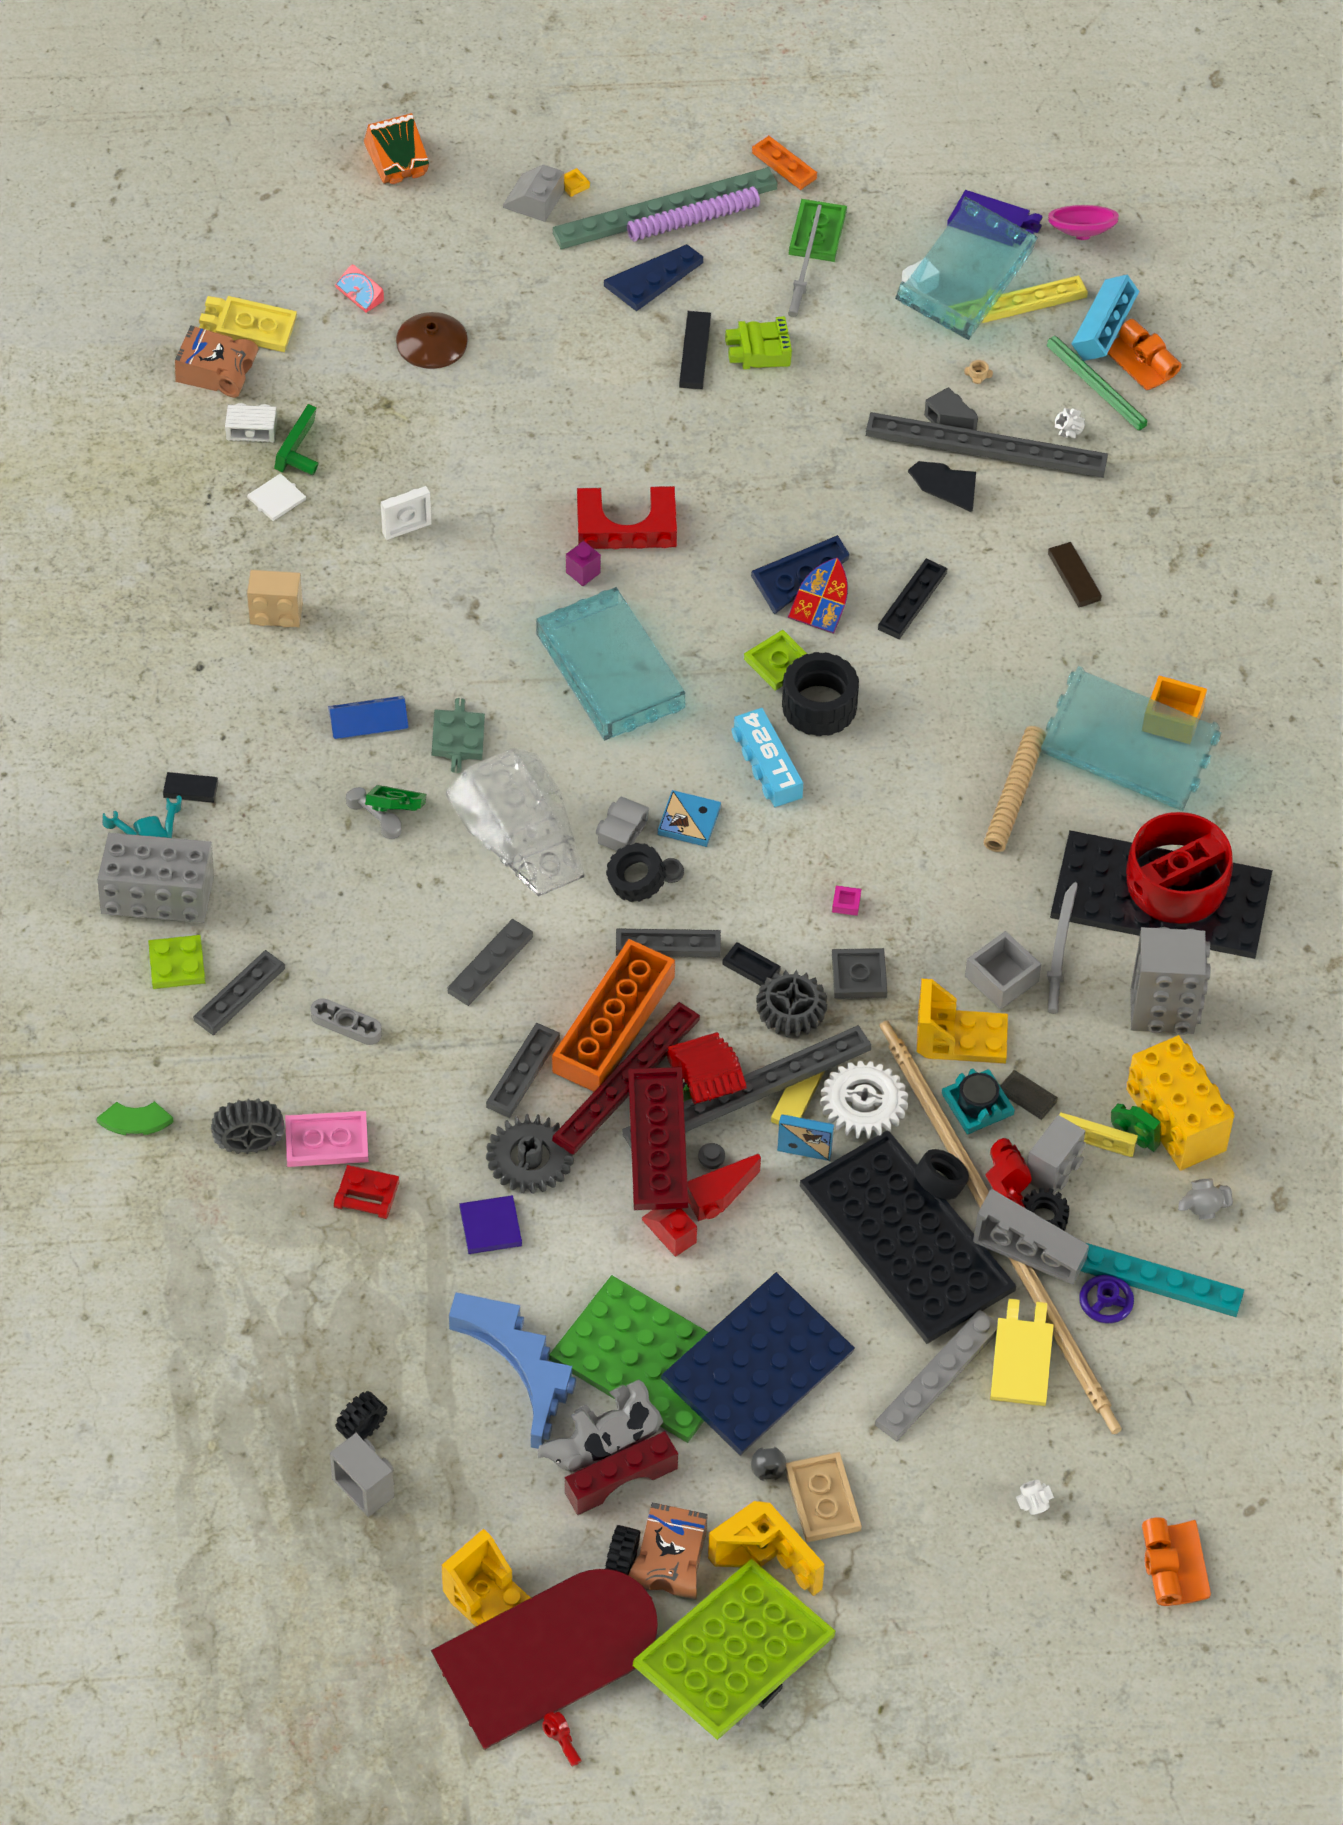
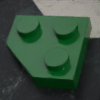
[365,785,427,811]
[1111,1103,1161,1152]

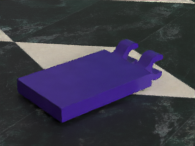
[947,190,1043,248]

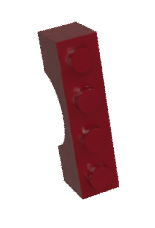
[565,1431,678,1515]

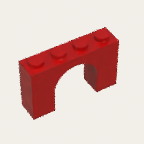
[577,486,677,549]

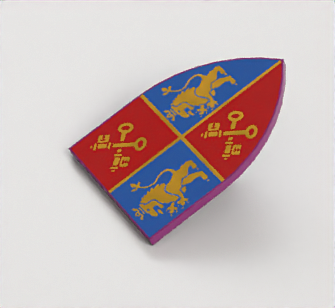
[788,557,848,634]

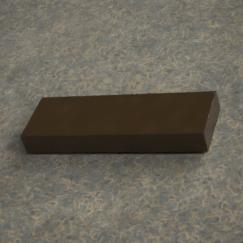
[1048,542,1102,608]

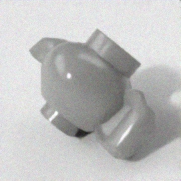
[1178,1178,1233,1220]

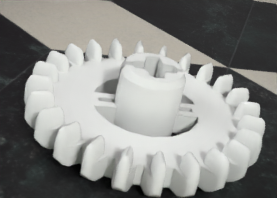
[820,1061,908,1139]

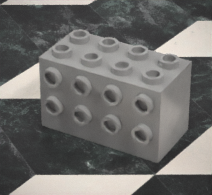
[97,833,214,923]
[1131,927,1211,1035]

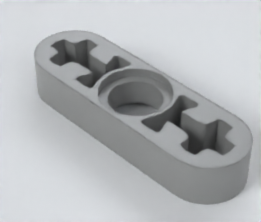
[311,998,382,1045]

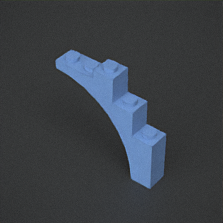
[449,1292,576,1449]

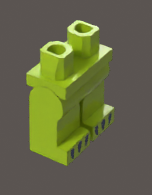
[725,316,792,369]

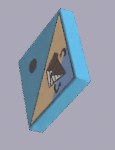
[658,790,721,847]
[777,1115,834,1161]

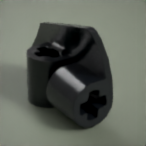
[908,461,976,512]

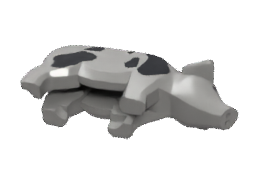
[537,1380,663,1471]

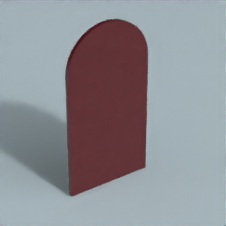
[431,1569,658,1750]

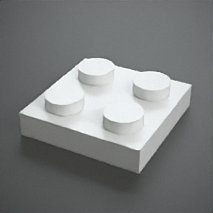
[381,486,431,540]

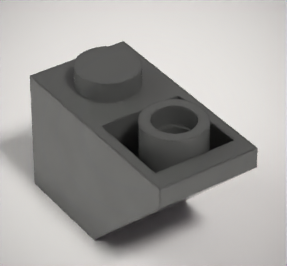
[924,387,978,430]

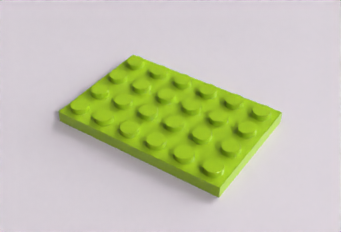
[633,1559,836,1740]

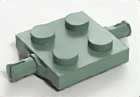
[431,698,485,773]

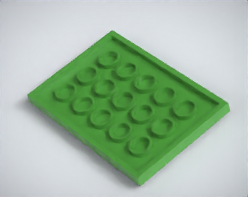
[549,1275,708,1443]

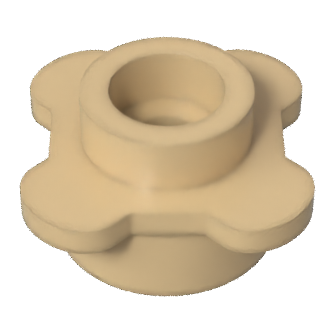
[964,360,993,384]

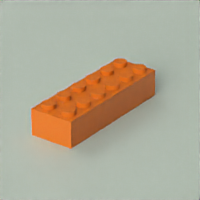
[552,939,675,1092]

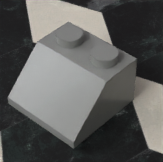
[503,165,564,222]

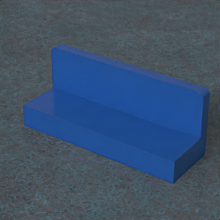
[328,695,408,739]

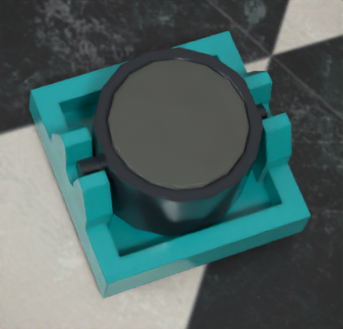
[942,1068,1015,1135]

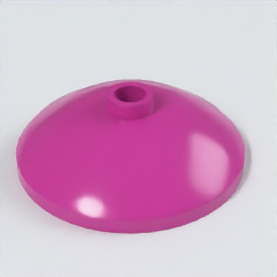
[1048,205,1119,240]

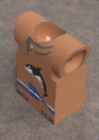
[175,325,259,398]
[628,1502,708,1600]

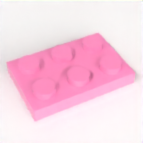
[285,1111,369,1167]

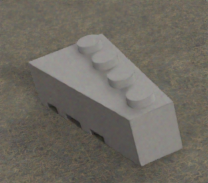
[973,1189,1089,1285]

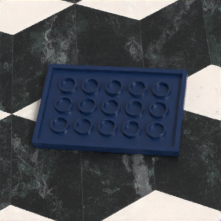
[661,1272,855,1456]

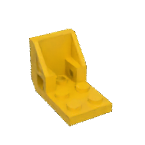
[916,978,1008,1064]
[708,1501,825,1596]
[441,1528,531,1626]

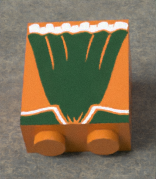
[364,113,429,184]

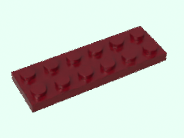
[628,1067,689,1211]

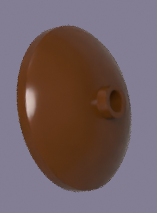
[396,312,468,369]

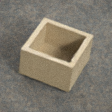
[247,570,303,627]

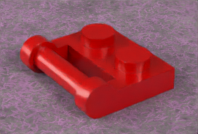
[334,1165,400,1219]

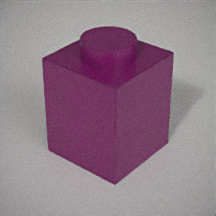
[566,541,601,586]

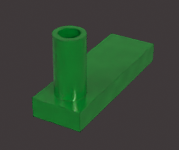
[274,404,319,476]

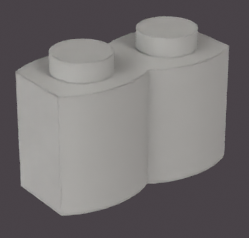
[596,796,649,851]

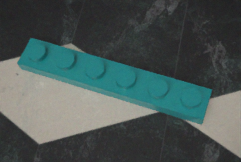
[1081,1243,1245,1317]

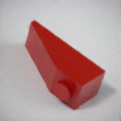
[687,1153,761,1222]

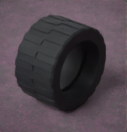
[782,652,859,736]

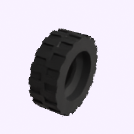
[606,843,666,902]

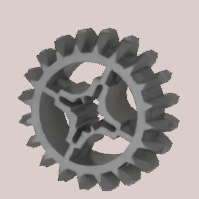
[756,969,827,1037]
[211,1098,285,1154]

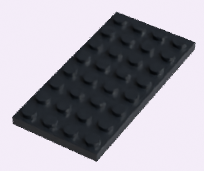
[1050,830,1273,959]
[800,1130,1016,1344]

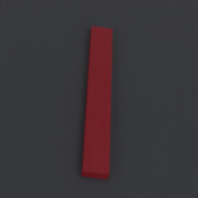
[552,1002,700,1155]

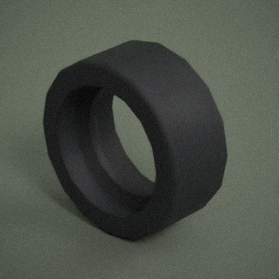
[915,1149,969,1200]

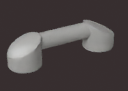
[346,787,402,839]

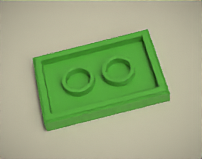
[789,199,847,262]

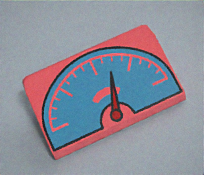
[335,264,384,313]

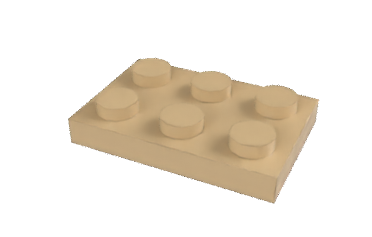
[785,1452,862,1543]

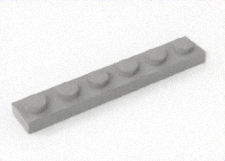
[875,1310,998,1442]

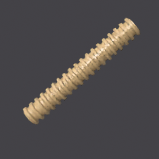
[983,726,1046,852]

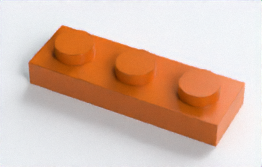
[752,135,817,190]

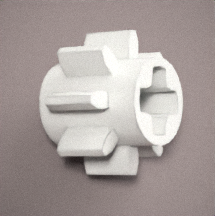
[1055,408,1085,438]
[1016,1480,1054,1515]

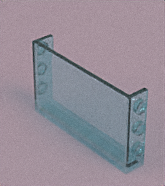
[895,196,1038,340]
[536,587,685,741]
[1041,666,1222,811]

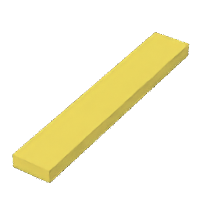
[947,275,1088,330]

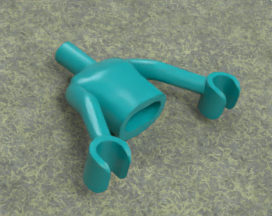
[102,795,182,838]

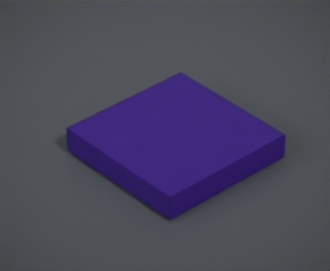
[459,1195,522,1254]

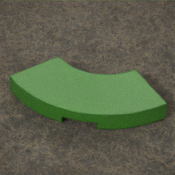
[97,1101,173,1135]

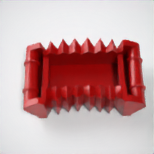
[667,1032,747,1104]

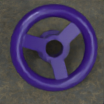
[1079,1275,1134,1323]

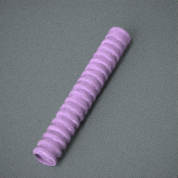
[627,186,760,242]

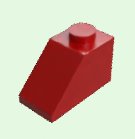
[642,1209,697,1257]

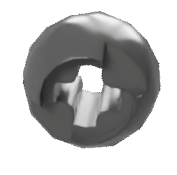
[751,1447,786,1481]

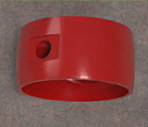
[1126,812,1233,924]

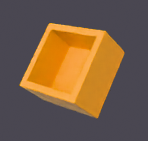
[1142,675,1207,745]

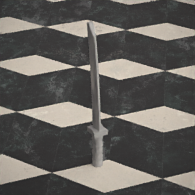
[788,205,822,317]
[1047,882,1078,1014]

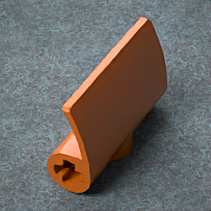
[1107,319,1182,390]
[1142,1517,1211,1606]

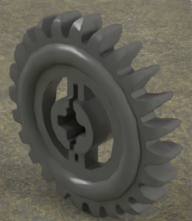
[486,1114,574,1194]

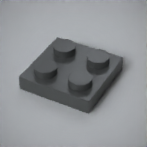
[832,948,887,999]

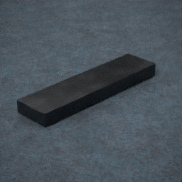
[679,311,711,389]
[878,558,948,640]

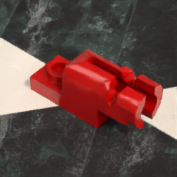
[985,1138,1032,1208]

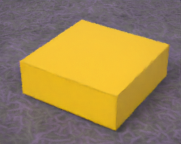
[564,168,590,197]

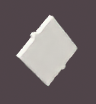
[247,473,306,521]

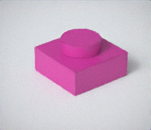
[832,885,862,916]

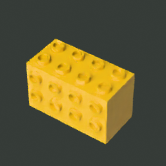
[1126,1035,1234,1171]

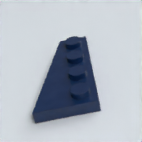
[604,244,704,312]
[751,535,850,614]

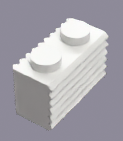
[225,403,277,443]

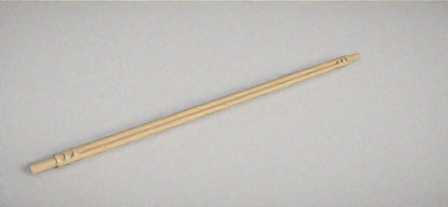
[879,1021,1122,1434]

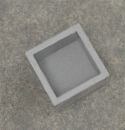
[965,931,1041,1010]
[1027,1115,1086,1194]
[330,1433,395,1517]

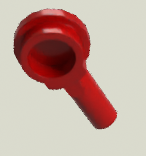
[542,1712,582,1767]

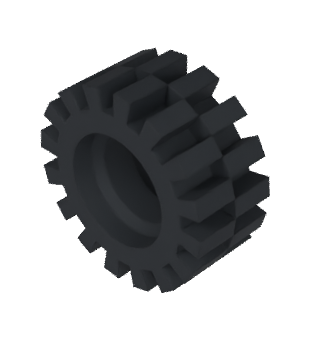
[1022,1188,1070,1231]
[335,1391,388,1440]
[605,1525,641,1575]

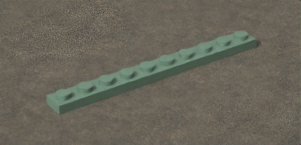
[553,167,777,249]

